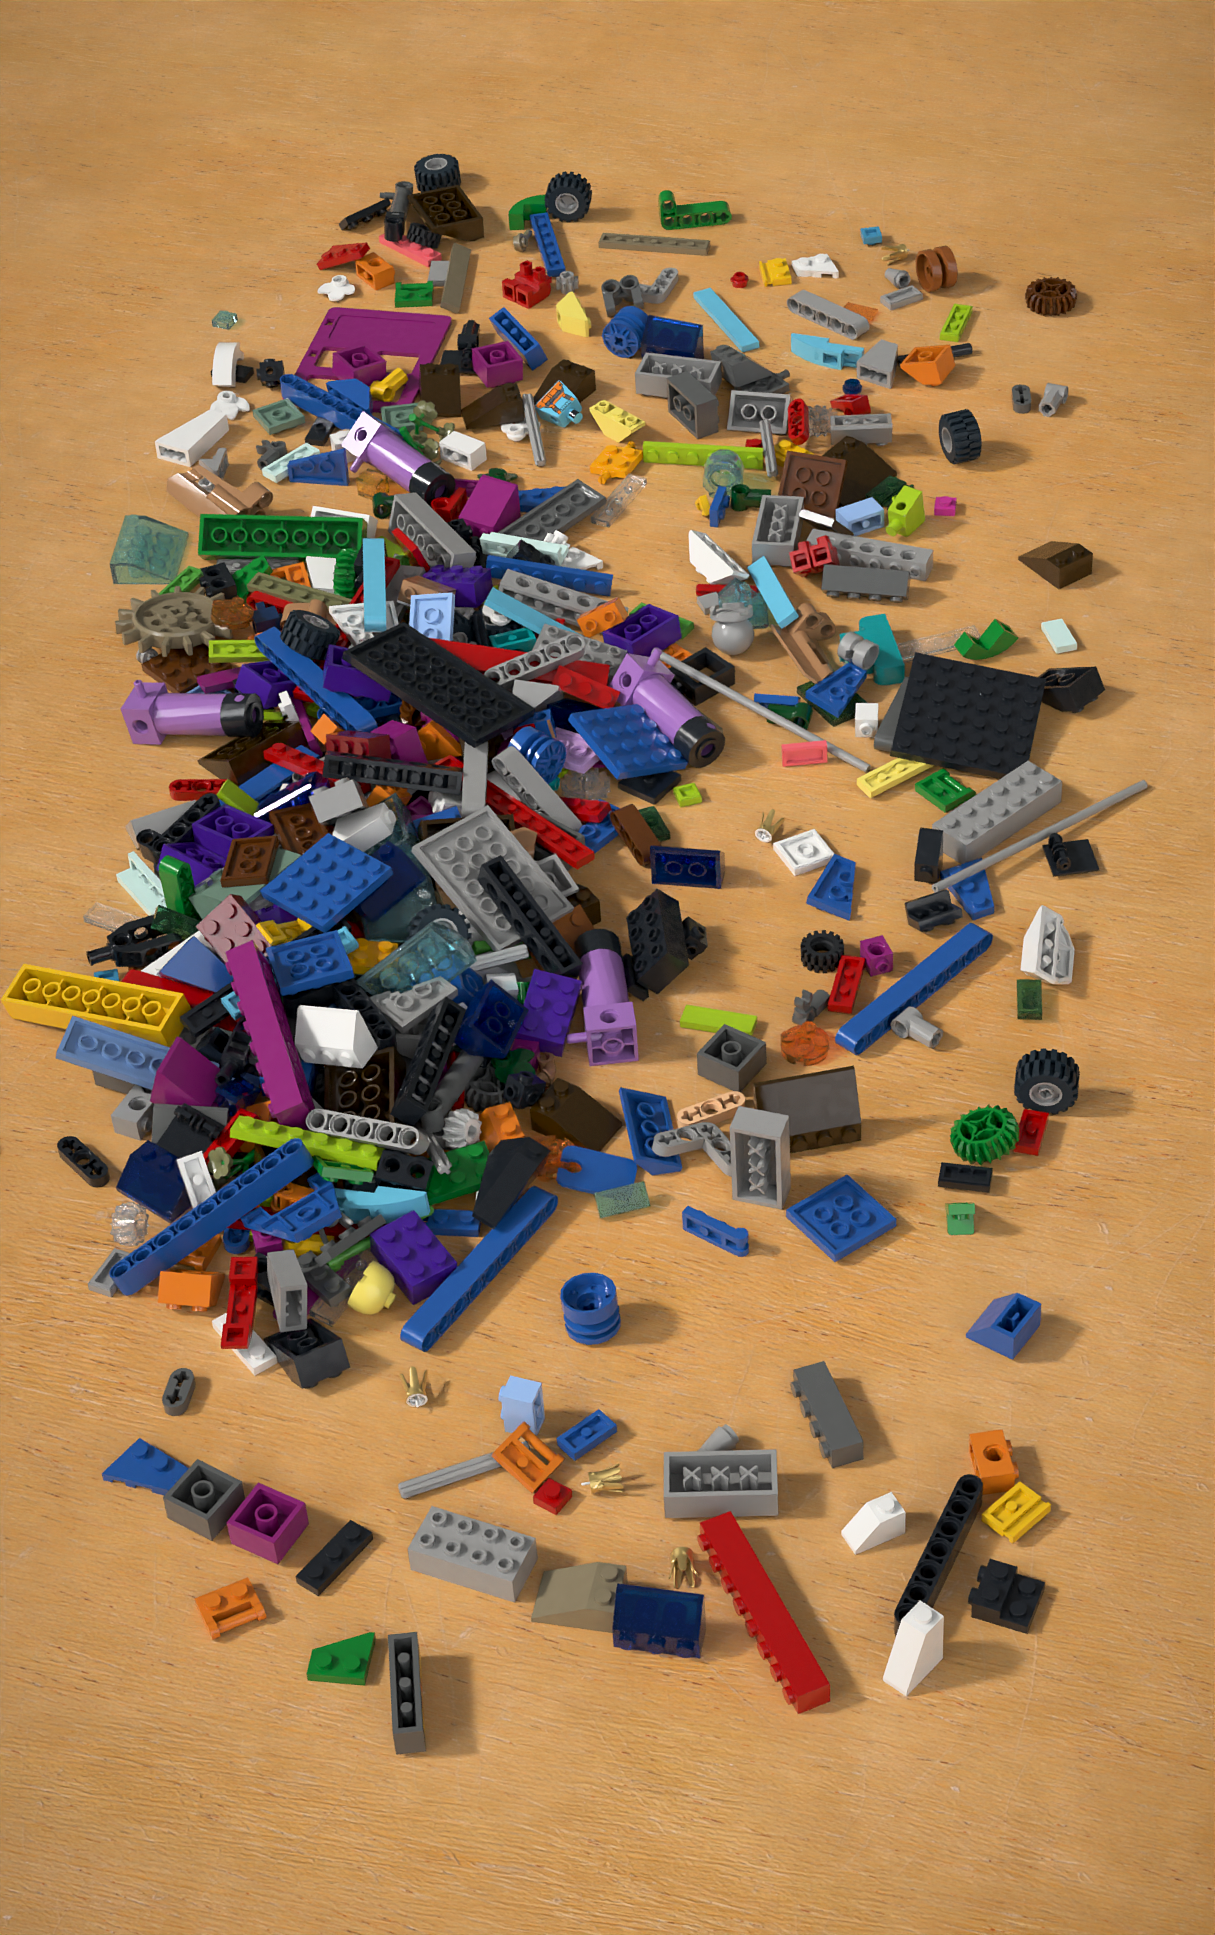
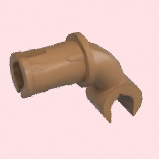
[536,1052,556,1087]

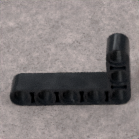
[282,978,397,1051]

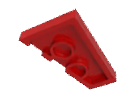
[317,242,370,270]

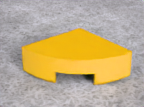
[695,495,710,516]

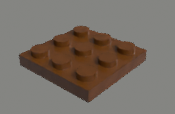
[778,450,848,520]
[141,644,232,693]

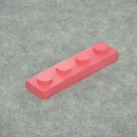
[379,234,442,267]

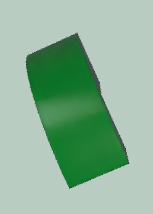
[508,194,547,230]
[954,619,1019,660]

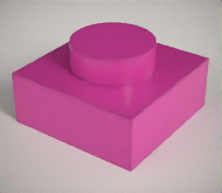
[934,496,957,516]

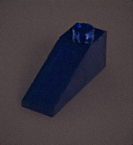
[215,1076,262,1117]

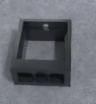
[668,647,735,706]

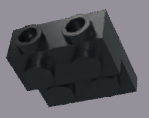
[968,1559,1045,1634]

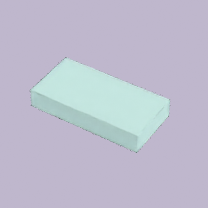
[1041,619,1077,654]

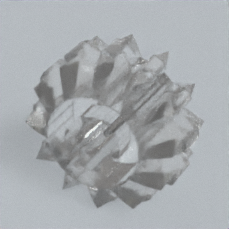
[110,1202,149,1247]

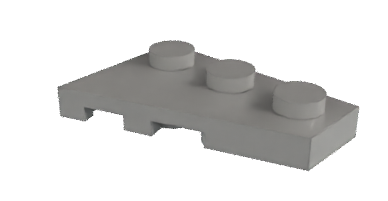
[372,976,458,1034]

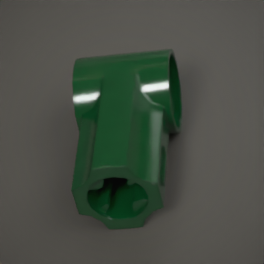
[730,484,771,511]
[372,492,394,519]
[767,702,813,730]

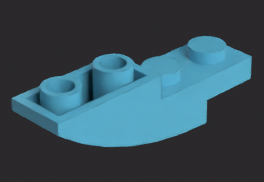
[791,333,864,370]
[335,1186,430,1224]

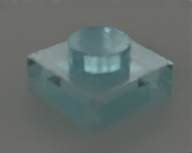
[212,310,238,330]

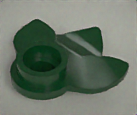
[477,468,518,482]
[491,1048,536,1084]

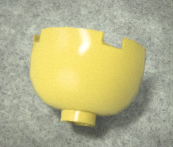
[347,1260,396,1315]

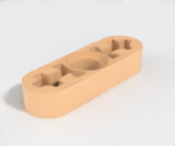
[677,1091,745,1128]

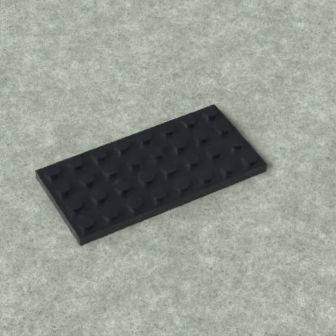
[342,622,535,748]

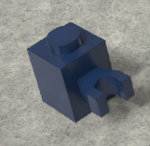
[250,602,282,635]

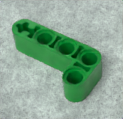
[658,190,732,230]
[159,855,201,933]

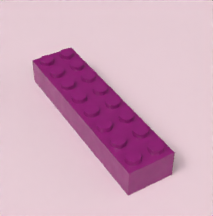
[225,940,320,1130]

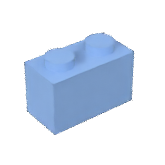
[836,497,884,536]
[498,1375,545,1436]

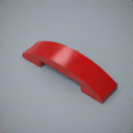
[221,1257,258,1349]

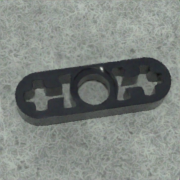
[57,1136,110,1188]

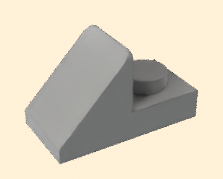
[199,448,229,480]

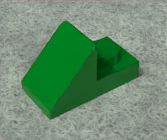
[945,1202,975,1235]

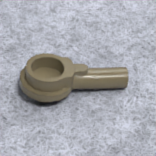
[513,229,532,252]

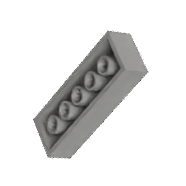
[388,493,476,568]
[932,761,1062,864]

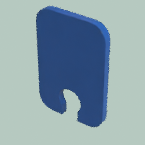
[556,1145,637,1201]

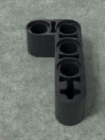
[136,793,221,865]

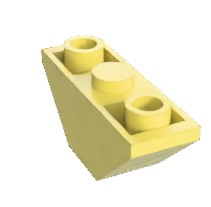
[556,291,591,337]
[590,400,645,443]

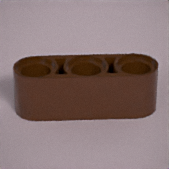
[610,804,664,866]

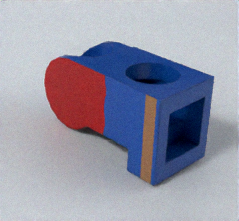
[513,709,557,738]

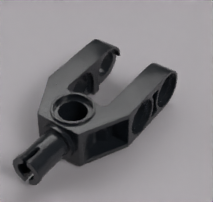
[86,912,183,967]
[215,1016,252,1087]

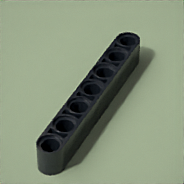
[894,1474,983,1636]

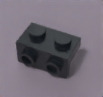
[904,889,963,932]

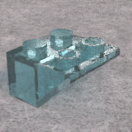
[718,577,769,629]

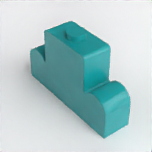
[838,614,905,685]

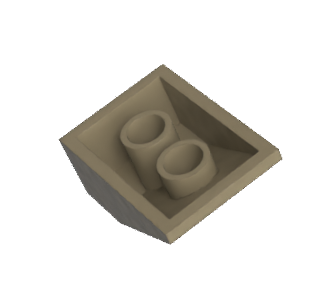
[531,1562,628,1634]

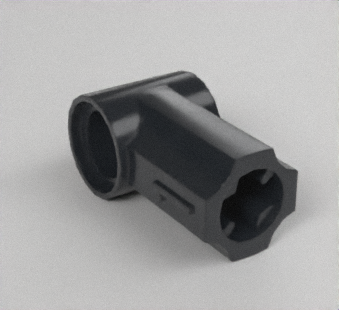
[457,320,480,350]

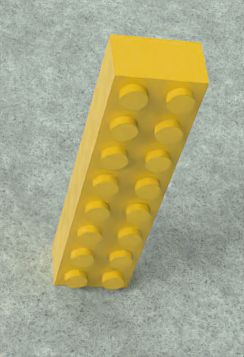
[1,964,191,1047]

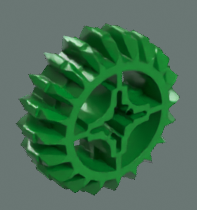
[333,548,359,599]
[950,1104,1020,1165]

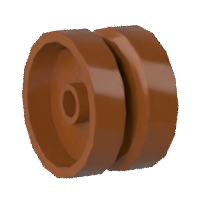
[915,245,958,292]

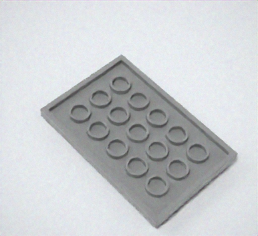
[411,805,574,952]

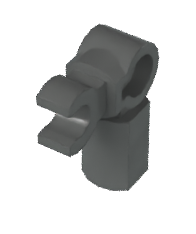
[256,440,288,470]
[792,989,830,1029]

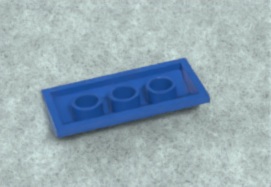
[619,1087,682,1176]

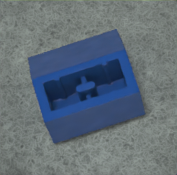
[966,1293,1041,1360]

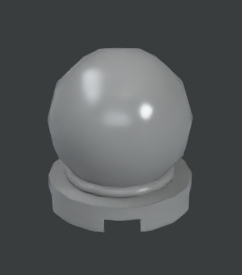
[710,602,754,656]

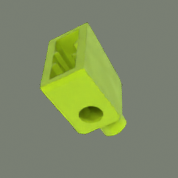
[886,485,925,537]

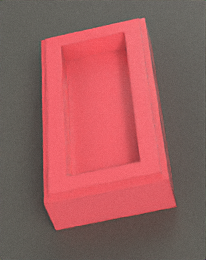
[781,740,827,767]

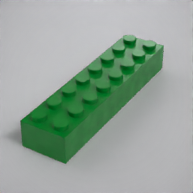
[198,514,368,562]

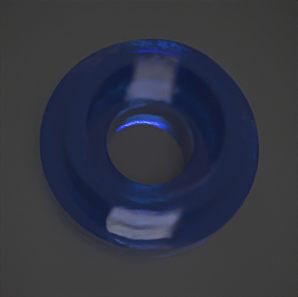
[842,379,862,394]

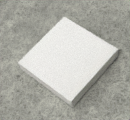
[773,829,834,876]

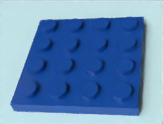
[568,704,688,780]
[260,833,394,933]

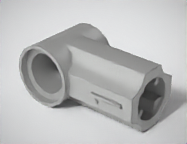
[1039,383,1068,417]
[891,1007,943,1049]

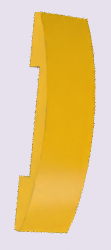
[256,918,312,946]

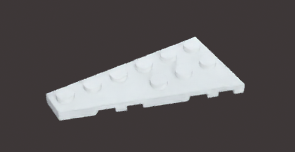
[329,601,399,646]

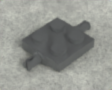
[734,369,790,394]

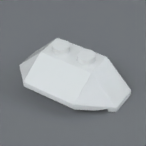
[689,530,750,585]
[1020,905,1075,984]

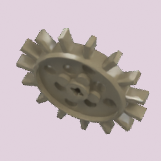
[115,586,240,657]

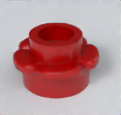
[730,272,749,288]

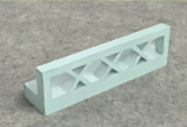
[480,532,569,566]
[116,851,168,928]

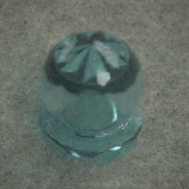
[703,449,744,498]

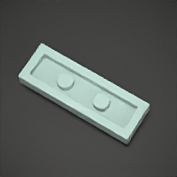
[262,443,320,483]

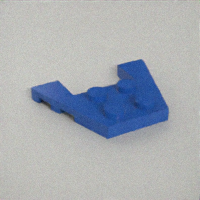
[241,1173,342,1243]

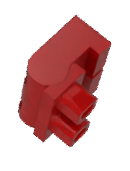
[502,260,552,309]
[789,535,840,577]

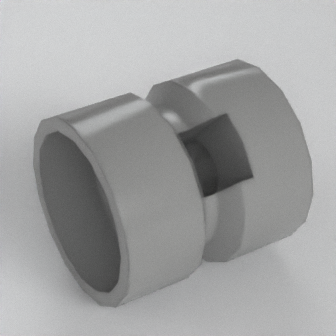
[837,631,879,670]

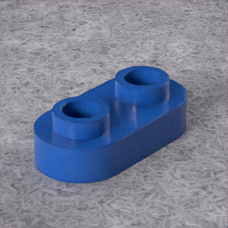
[223,1228,250,1254]

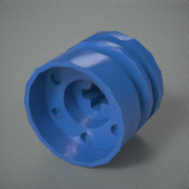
[602,306,653,358]
[508,726,566,784]
[560,1273,621,1345]

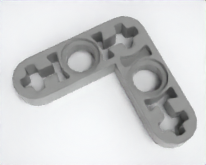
[619,268,679,304]
[652,1122,732,1177]

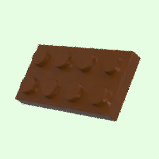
[269,803,328,855]

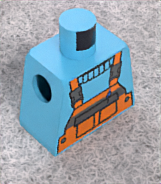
[535,380,583,428]

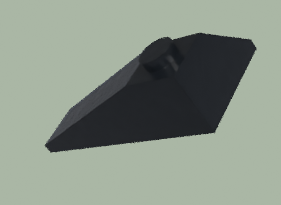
[472,1137,551,1230]

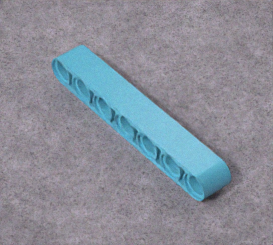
[363,538,386,632]

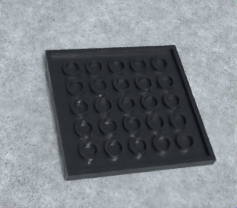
[890,652,1046,779]

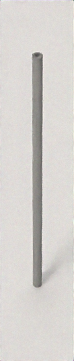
[651,648,871,773]
[932,780,1148,893]

